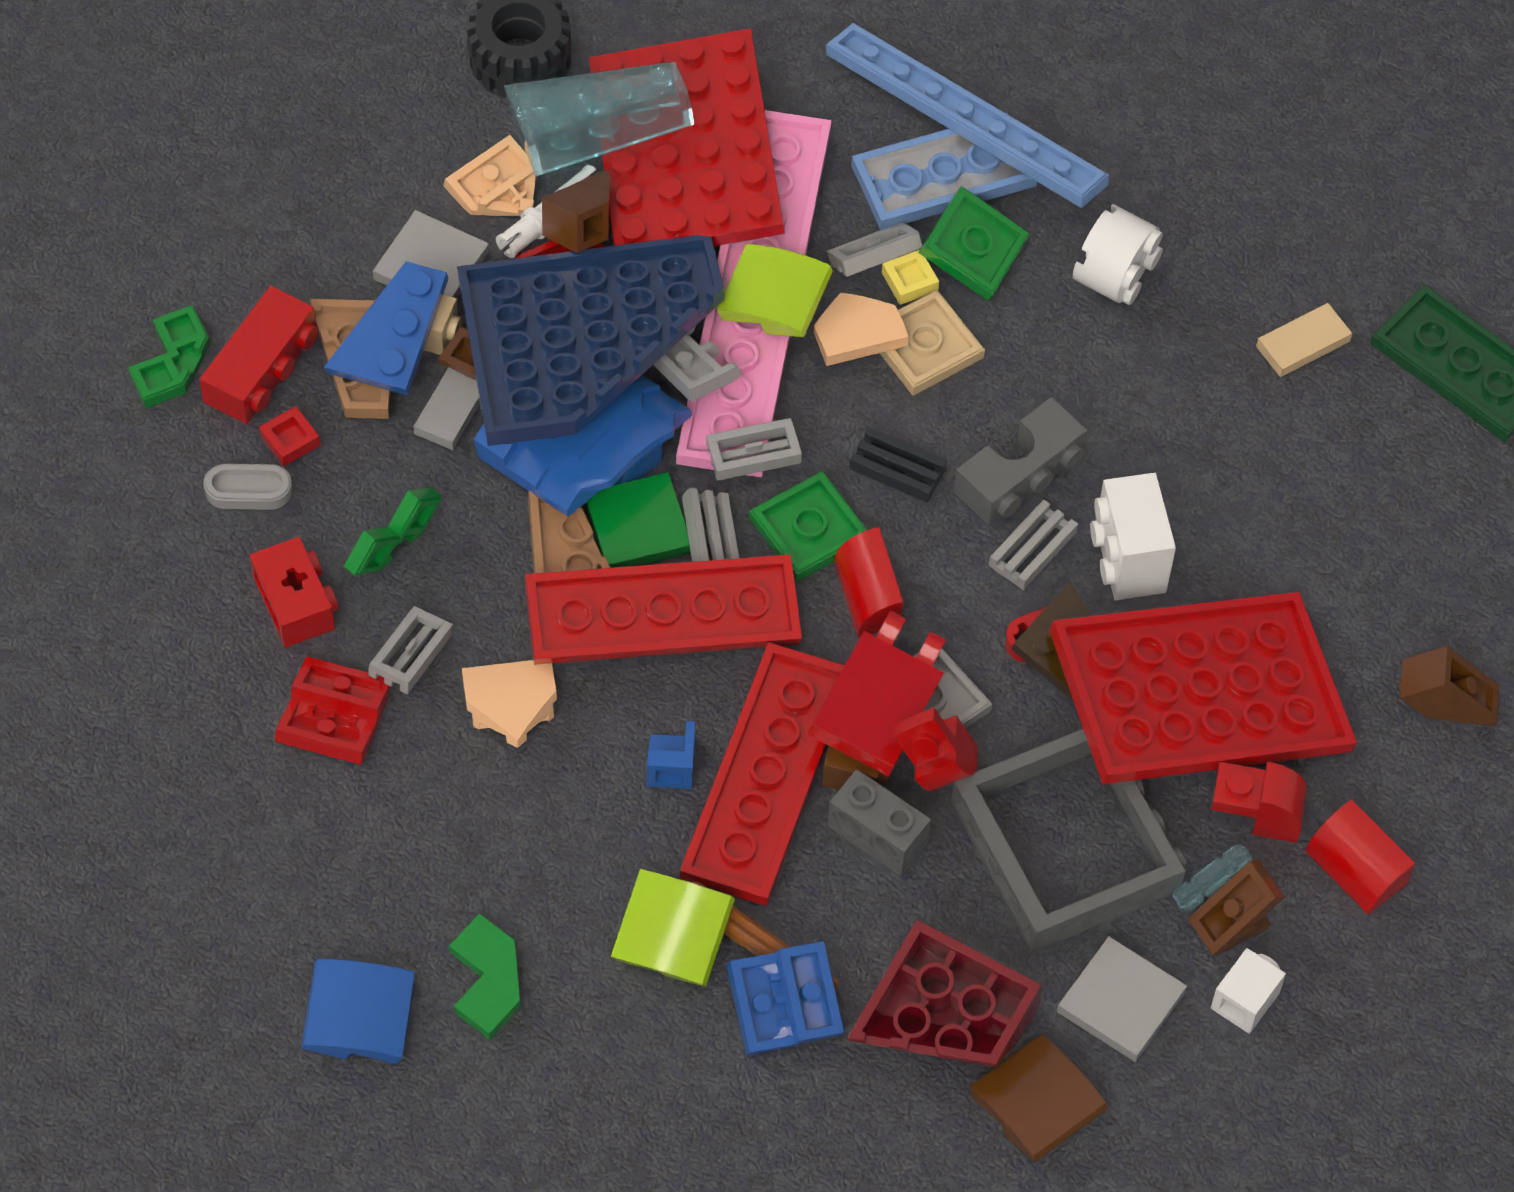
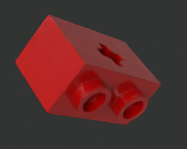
[249,537,339,648]

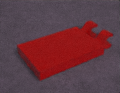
[807,610,946,777]

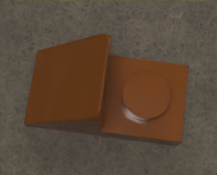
[1188,861,1285,955]

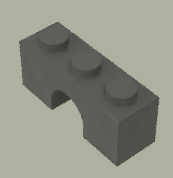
[953,397,1087,526]

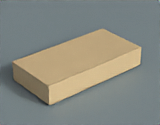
[1256,303,1352,377]

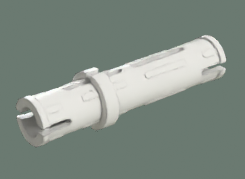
[496,165,596,259]

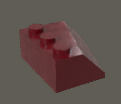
[847,920,1041,1067]

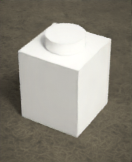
[1211,948,1286,1034]

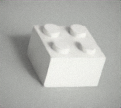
[1090,472,1176,601]

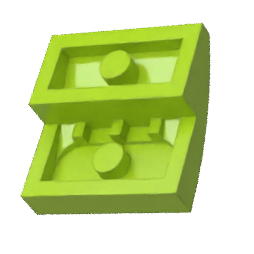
[717,244,833,337]
[611,869,735,987]

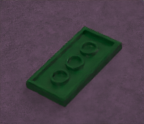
[1370,284,1514,442]

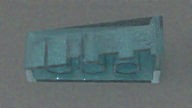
[504,62,694,177]

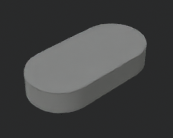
[203,464,293,510]

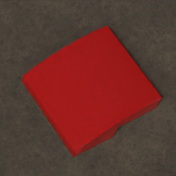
[275,656,391,765]

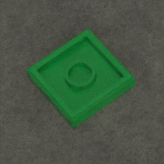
[918,186,1030,301]
[749,471,867,582]
[585,472,691,568]

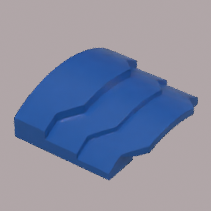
[474,375,692,517]

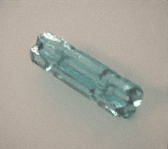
[1173,845,1253,911]

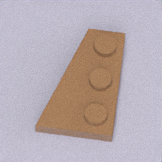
[310,299,391,419]
[528,491,610,573]

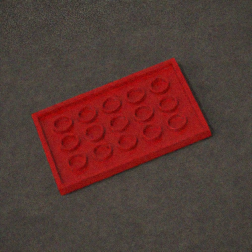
[589,28,785,246]
[1049,592,1357,785]

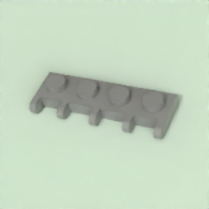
[653,327,741,402]

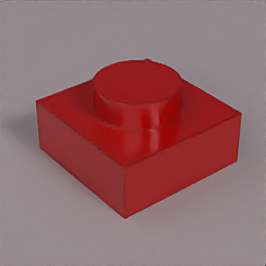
[259,406,321,466]

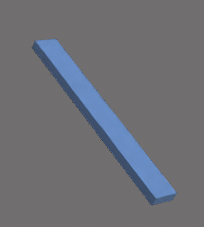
[826,23,1109,208]

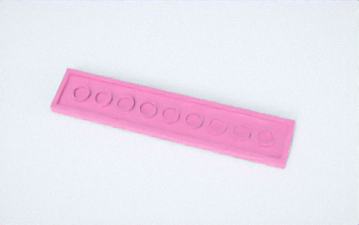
[676,110,832,477]

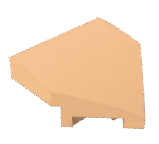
[443,135,538,216]
[813,293,909,366]
[462,660,557,748]

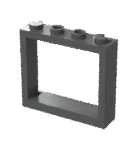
[951,729,1187,953]

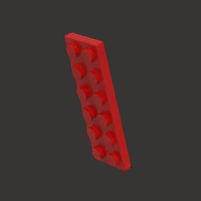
[524,554,802,665]
[680,642,845,906]

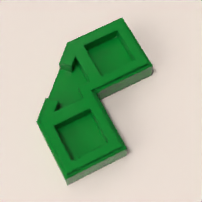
[128,305,210,409]
[344,487,442,575]
[449,913,520,1040]

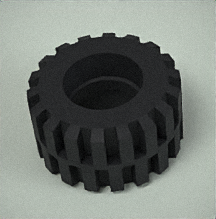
[467,0,571,98]

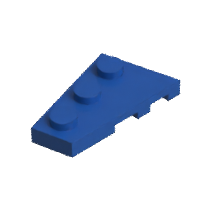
[324,261,449,396]

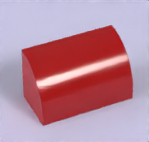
[834,527,903,637]
[1305,799,1415,915]

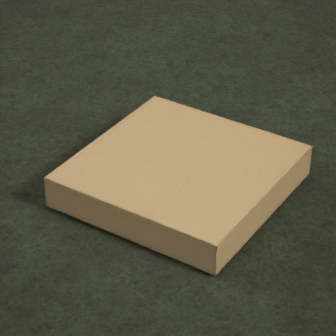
[880,290,985,396]

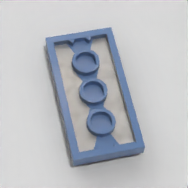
[851,112,1037,230]

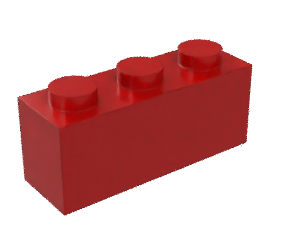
[199,285,318,424]

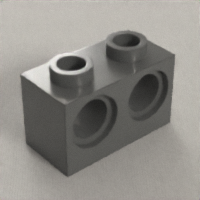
[827,769,931,876]

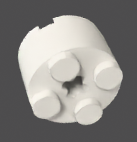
[1073,204,1163,305]

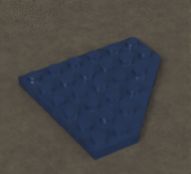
[457,235,724,446]

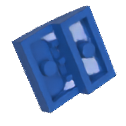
[726,941,844,1056]
[301,959,415,1064]

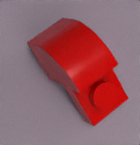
[893,707,978,792]
[1211,761,1307,843]

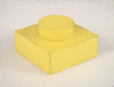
[882,250,939,305]

